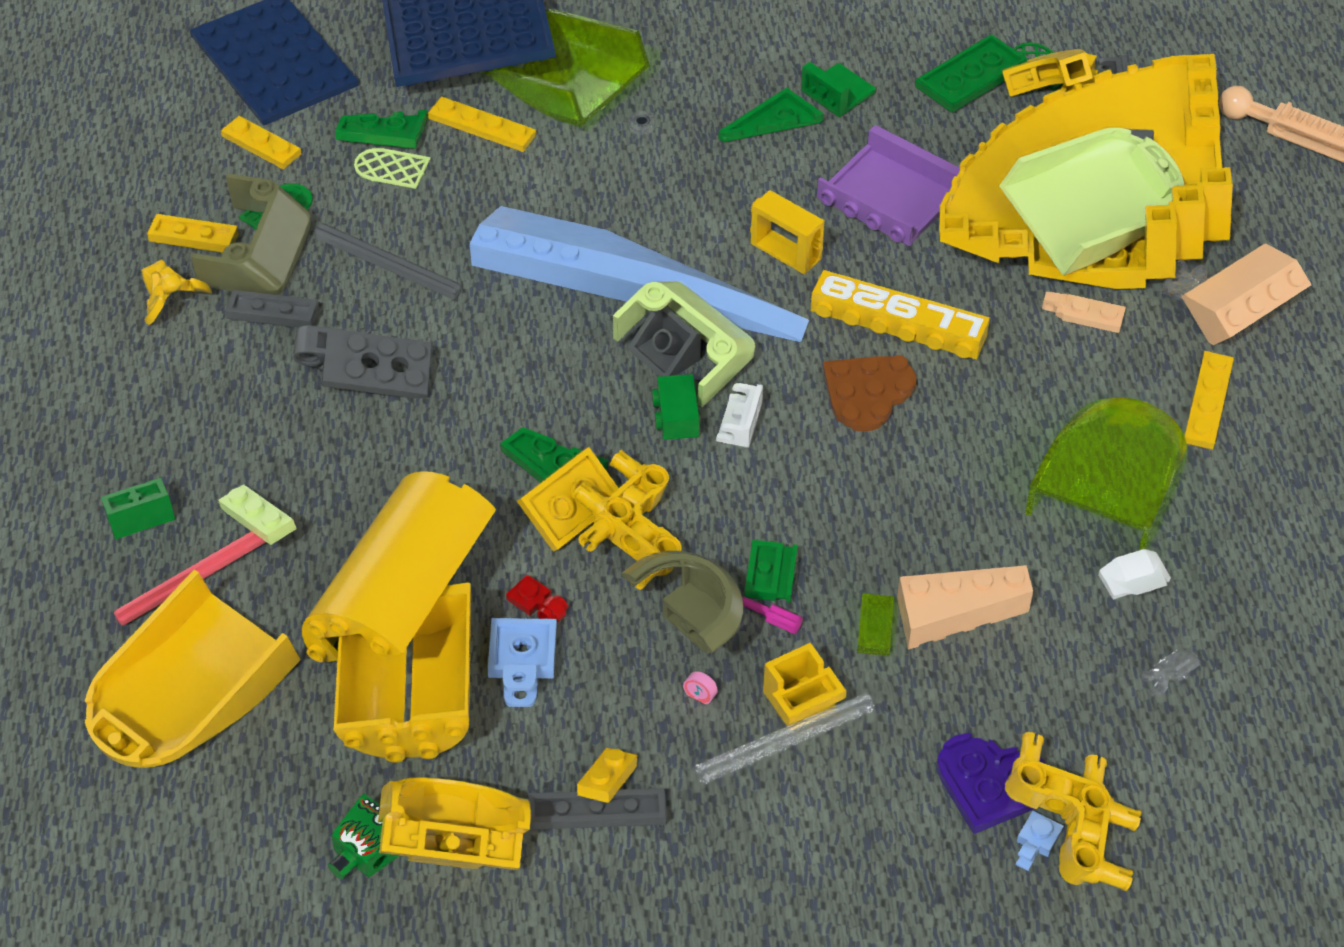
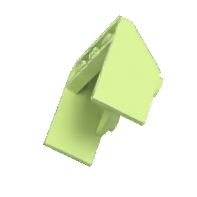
[613,281,755,407]

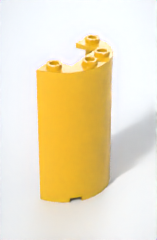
[302,471,496,662]

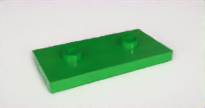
[915,34,1029,113]

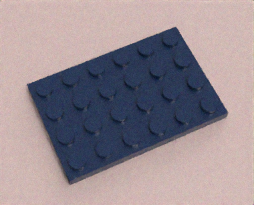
[190,0,359,126]

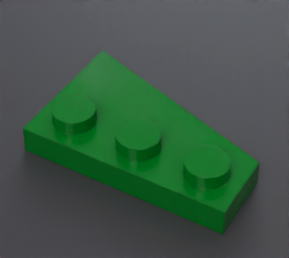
[335,110,428,149]
[500,427,608,483]

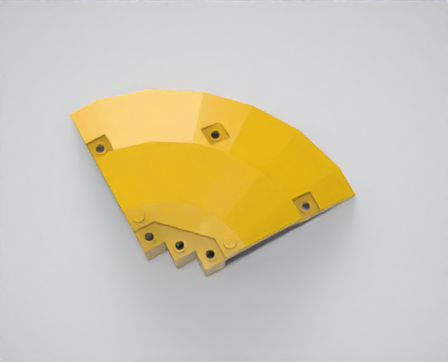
[939,54,1233,289]

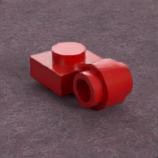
[506,574,568,623]

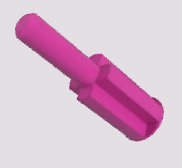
[742,596,803,635]

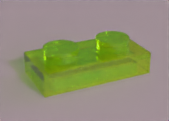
[857,593,894,656]

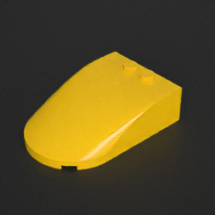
[85,569,301,768]

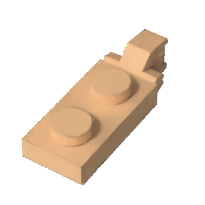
[1042,292,1126,333]

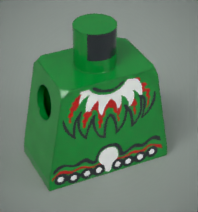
[328,794,400,879]

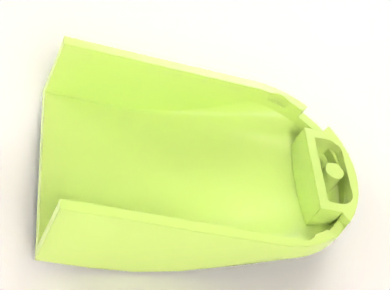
[999,128,1184,275]

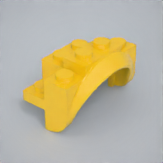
[378,777,531,870]

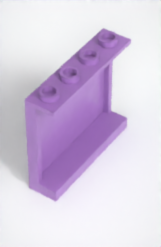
[817,125,960,246]

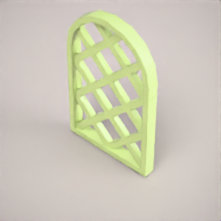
[354,148,430,189]

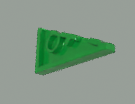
[718,87,823,143]

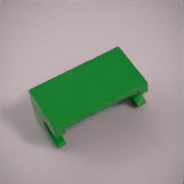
[100,477,176,540]

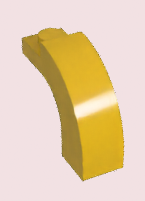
[1002,49,1093,97]

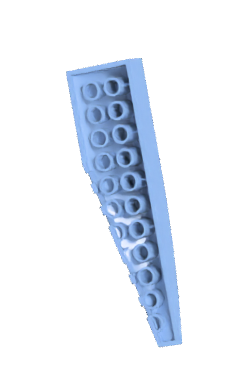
[470,206,809,342]

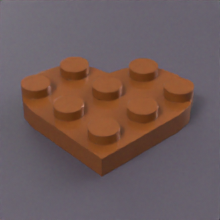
[823,355,916,432]

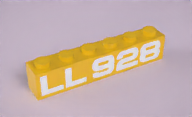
[810,270,990,360]

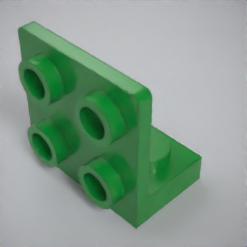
[801,62,876,117]

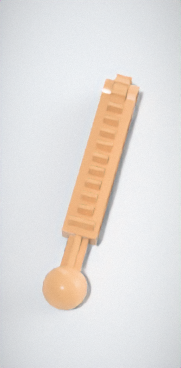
[1219,85,1344,163]

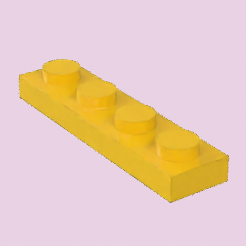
[428,96,536,152]
[1183,351,1234,450]

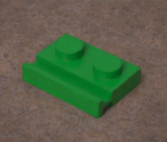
[744,539,798,603]

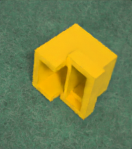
[763,643,847,730]

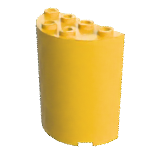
[333,583,471,763]

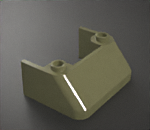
[191,173,312,295]

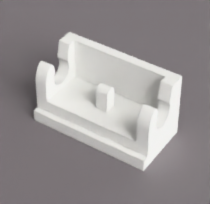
[716,383,763,448]

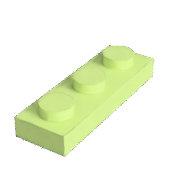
[218,484,297,545]

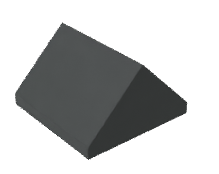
[628,305,701,376]

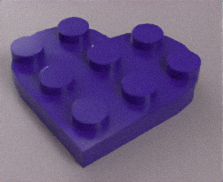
[937,733,1048,834]

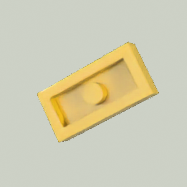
[577,748,637,803]

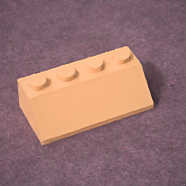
[1181,243,1311,345]

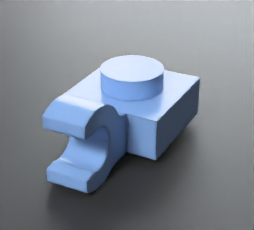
[1016,811,1064,871]

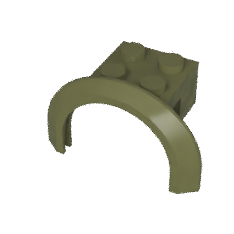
[621,551,743,654]

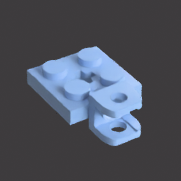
[488,618,557,707]

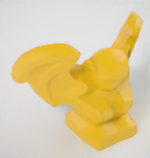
[141,260,212,325]

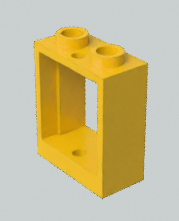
[750,190,825,275]

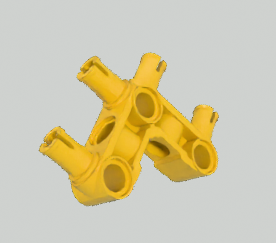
[572,449,682,590]
[1005,732,1141,891]

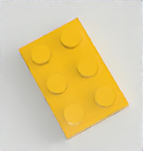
[517,447,619,551]

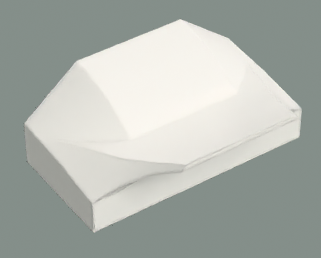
[1098,549,1171,599]

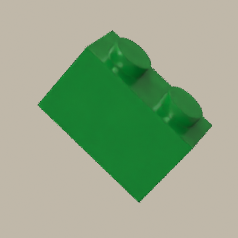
[652,374,699,440]

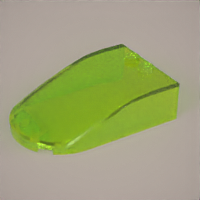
[483,9,650,127]
[1025,397,1187,551]

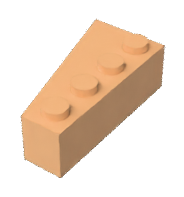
[897,565,1033,650]

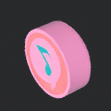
[683,672,718,704]

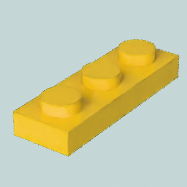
[221,116,301,170]
[147,214,239,253]

